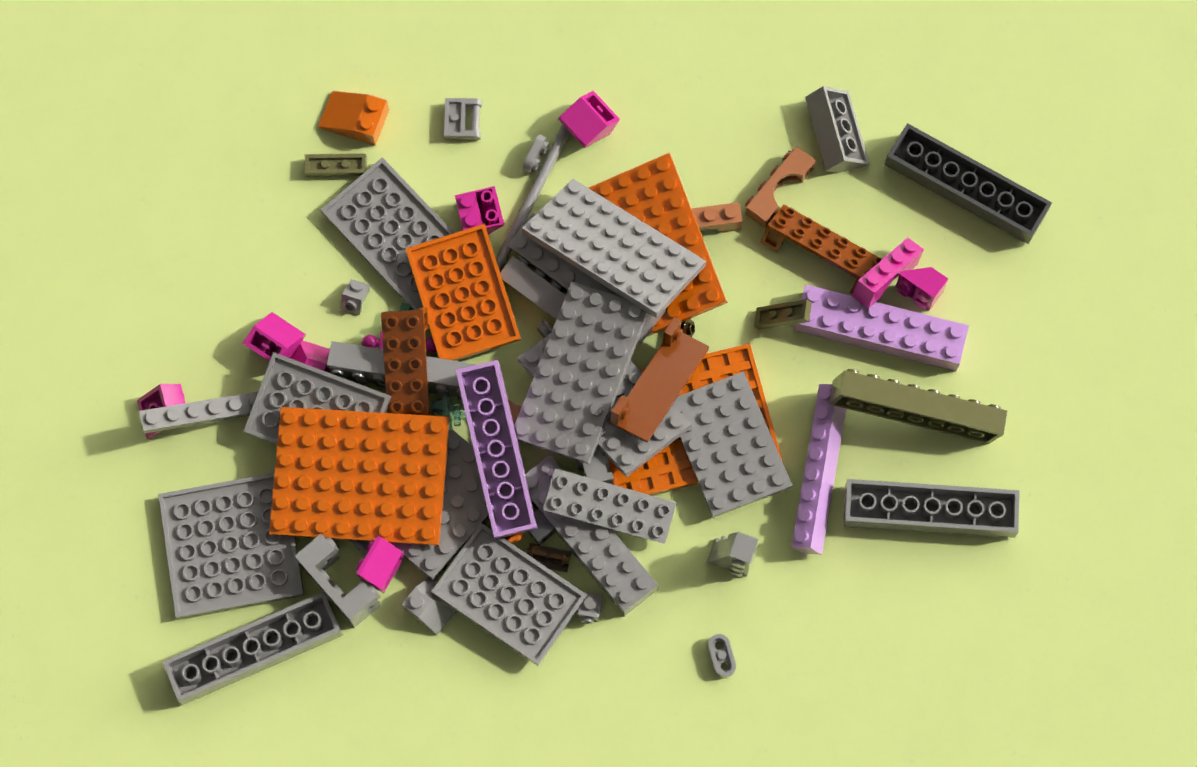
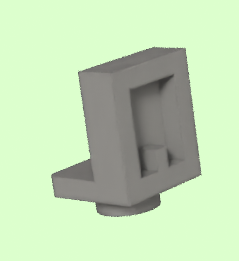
[577,592,603,624]

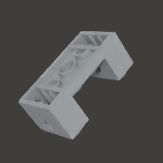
[295,534,381,627]

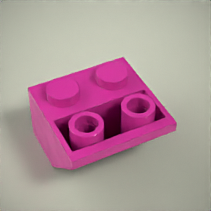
[558,91,620,148]
[455,186,504,235]
[895,267,948,311]
[243,312,306,361]
[356,536,405,594]

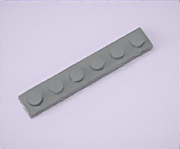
[138,392,258,434]

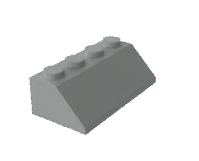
[805,86,870,173]

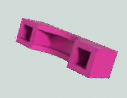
[852,237,924,308]

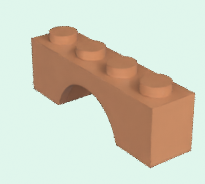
[745,146,816,228]
[692,202,743,232]

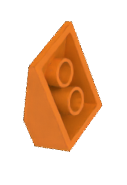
[318,91,389,145]

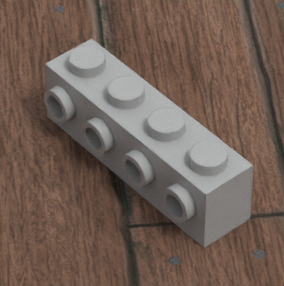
[500,256,566,319]

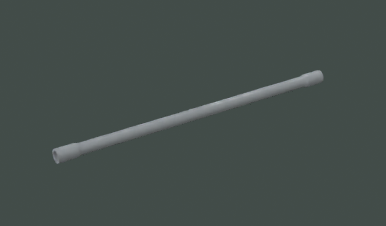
[496,124,571,271]

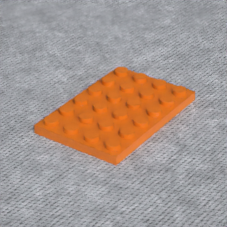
[405,224,521,361]

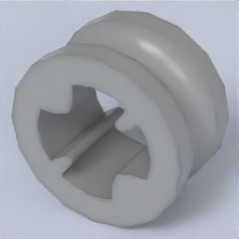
[536,320,552,338]

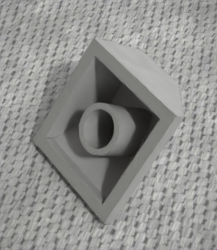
[402,577,457,635]

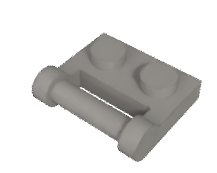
[444,98,482,141]

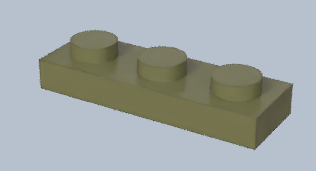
[304,154,367,176]
[754,299,812,330]

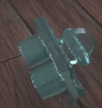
[432,395,466,432]

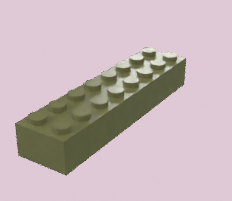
[829,369,1007,444]

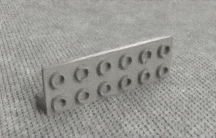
[543,467,676,544]

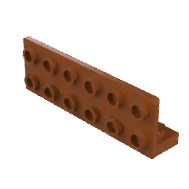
[760,205,882,295]
[381,307,434,416]
[610,317,709,443]

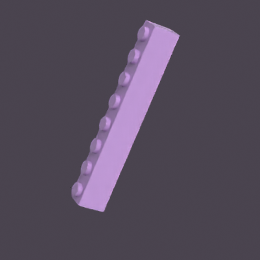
[792,384,846,555]

